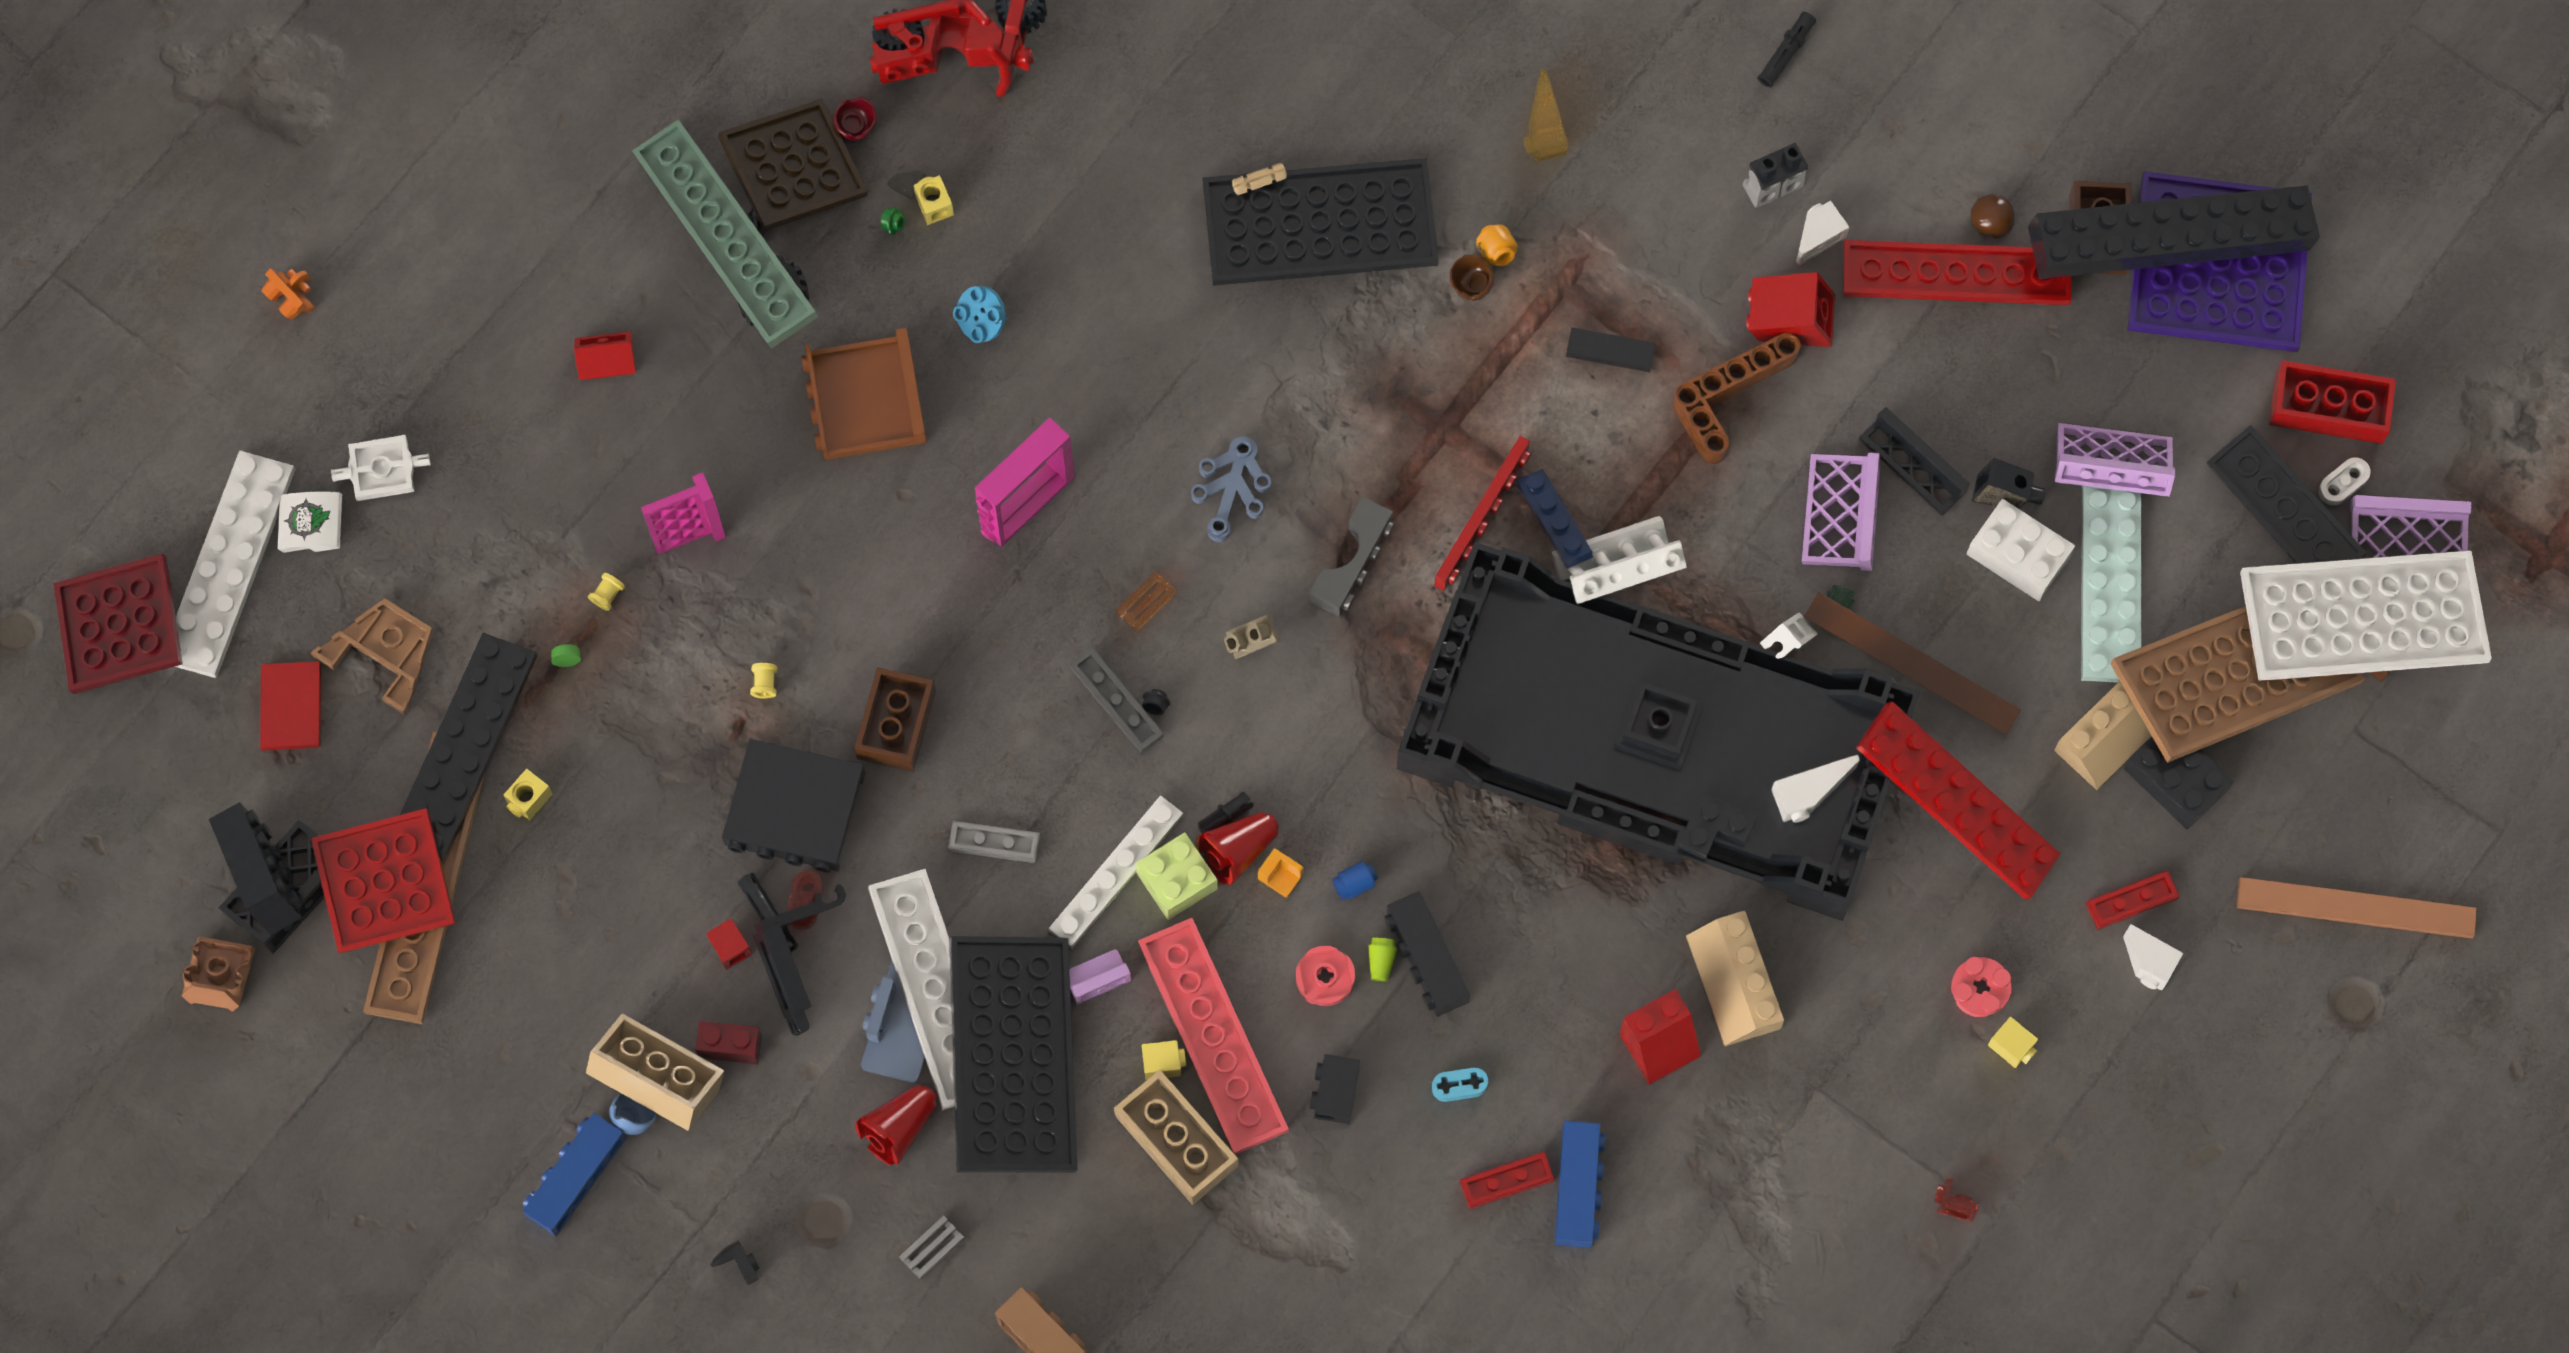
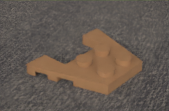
[311,598,434,715]

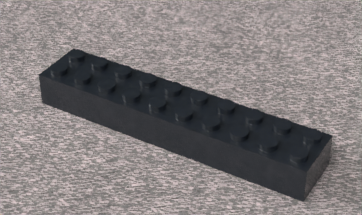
[2028,185,2320,279]

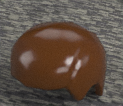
[1971,194,2015,239]
[1450,255,1495,301]

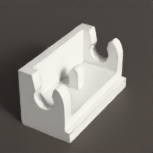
[1760,612,1818,658]

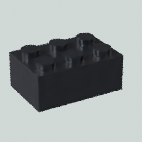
[2124,737,2234,830]

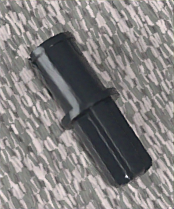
[1198,792,1253,833]

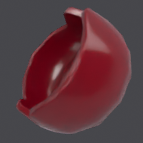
[833,96,877,141]

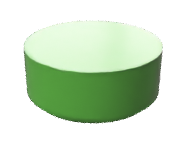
[551,644,581,667]

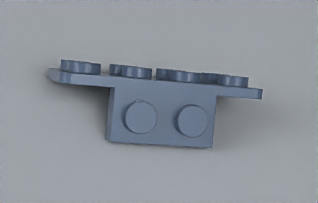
[861,961,925,1083]

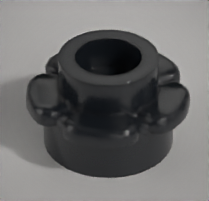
[1142,689,1170,715]

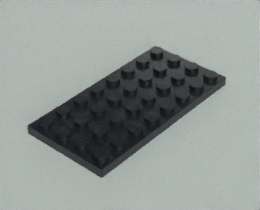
[1203,158,1439,286]
[949,936,1078,1173]

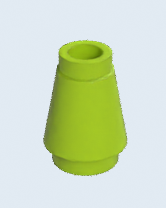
[1368,938,1398,982]

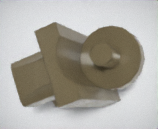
[1224,614,1281,659]

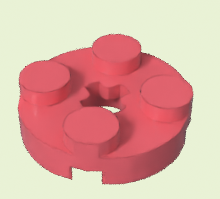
[1296,946,1355,1006]
[1951,957,2012,1018]

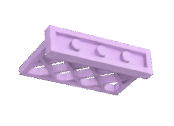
[2055,423,2175,497]
[1802,453,1881,571]
[2349,495,2471,558]

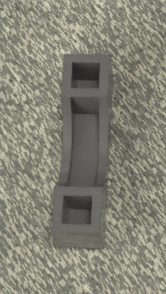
[1309,496,1395,617]

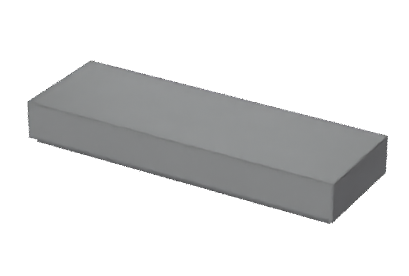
[948,820,1040,864]

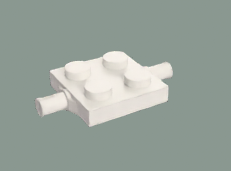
[331,435,431,501]

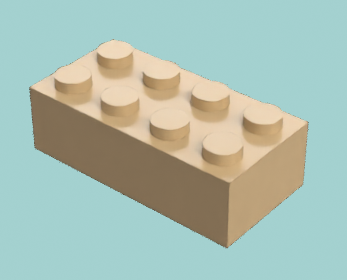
[586,1013,724,1131]
[1114,1070,1238,1205]

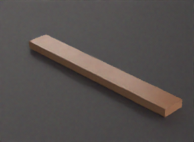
[2236,877,2476,939]

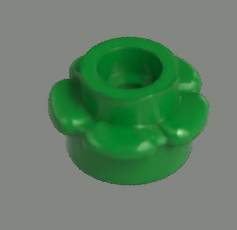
[881,207,905,235]

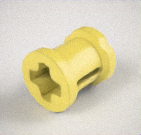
[588,573,625,611]
[750,663,778,699]

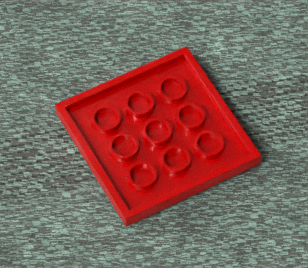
[311,808,456,954]

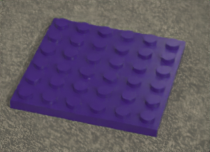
[2128,171,2312,352]

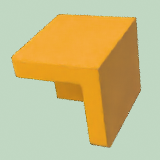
[1258,848,1304,897]

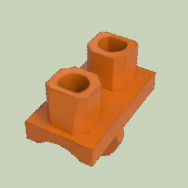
[261,268,315,320]

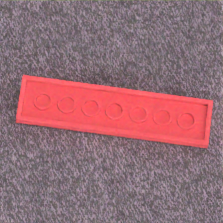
[1138,918,1289,1155]

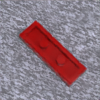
[2085,870,2180,930]
[1459,1151,1555,1210]

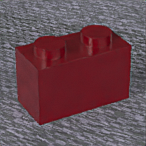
[695,1021,762,1064]

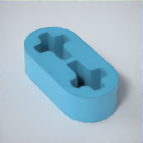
[1432,1068,1488,1102]

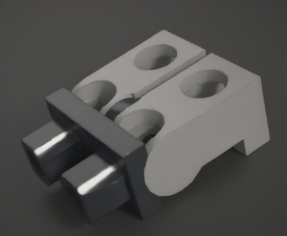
[1743,143,1808,208]

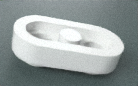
[2318,458,2371,505]

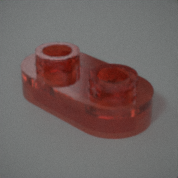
[787,870,823,930]

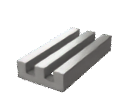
[899,1215,965,1280]

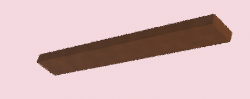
[1804,592,2021,735]

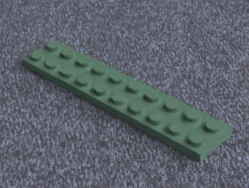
[632,120,819,349]

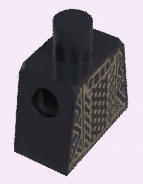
[1972,458,2046,509]

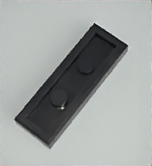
[1566,327,1655,373]

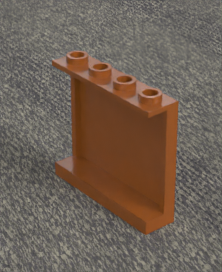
[801,328,927,460]

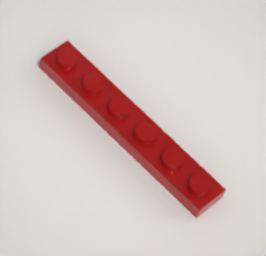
[1434,436,1531,591]

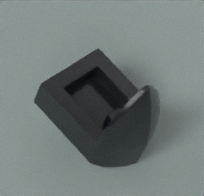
[710,1240,760,1285]

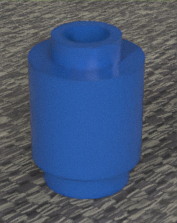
[1332,861,1378,900]

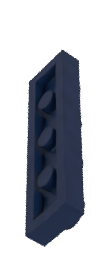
[1517,469,1593,569]

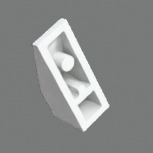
[1771,754,1860,823]

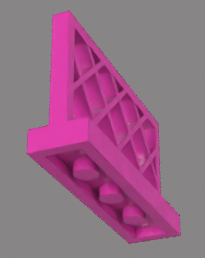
[641,473,726,555]

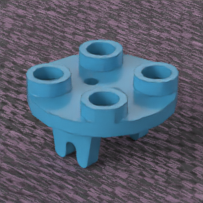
[953,285,1008,343]

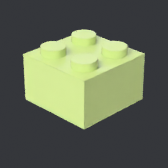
[1135,832,1218,920]

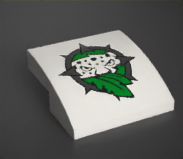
[278,492,342,553]

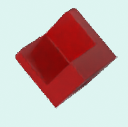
[706,918,752,970]

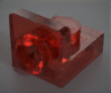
[1934,1178,1979,1222]

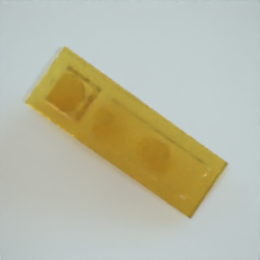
[1524,69,1568,162]

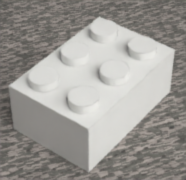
[1966,498,2075,601]

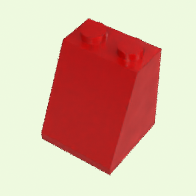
[1746,272,1835,347]
[1619,989,1701,1085]

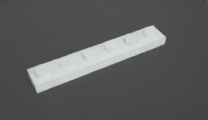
[1049,795,1183,949]

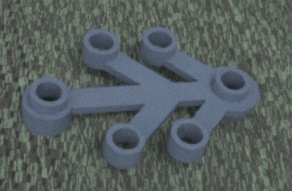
[1191,437,1271,542]

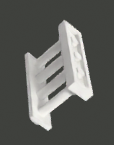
[1552,516,1687,604]

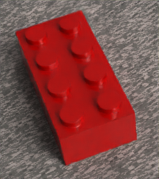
[2269,360,2396,444]

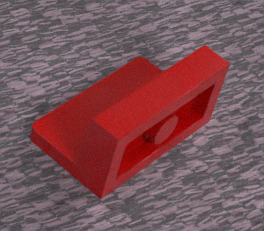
[574,331,636,380]

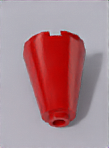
[1195,812,1279,886]
[855,1085,937,1166]

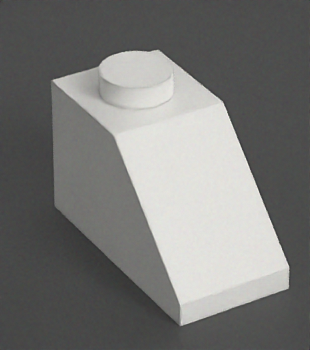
[1796,200,1849,266]
[2123,924,2183,990]

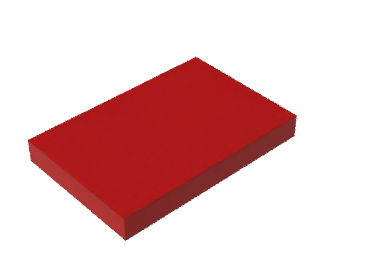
[260,661,321,751]

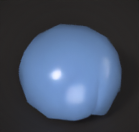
[609,1093,657,1135]

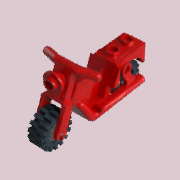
[869,0,1047,97]

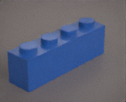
[522,1113,627,1237]
[1555,1121,1605,1248]

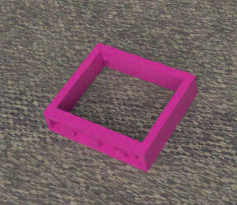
[975,417,1075,547]

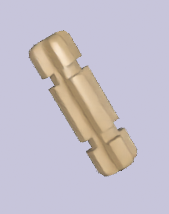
[1232,163,1287,195]

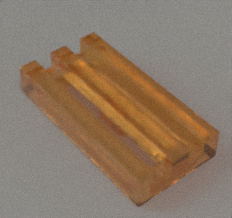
[1115,571,1177,632]

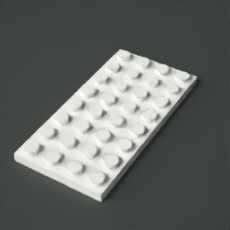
[2240,551,2492,681]

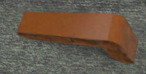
[1673,333,1800,464]

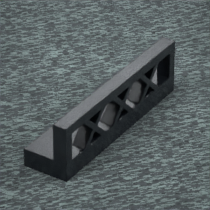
[1859,407,1970,516]

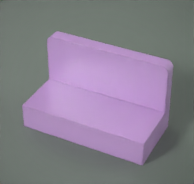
[1070,949,1131,1005]

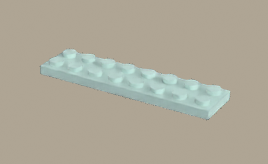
[2081,486,2141,683]

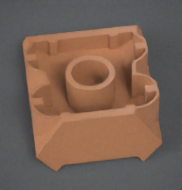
[182,936,255,1012]

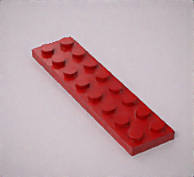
[1843,240,2071,305]
[1856,702,2061,900]

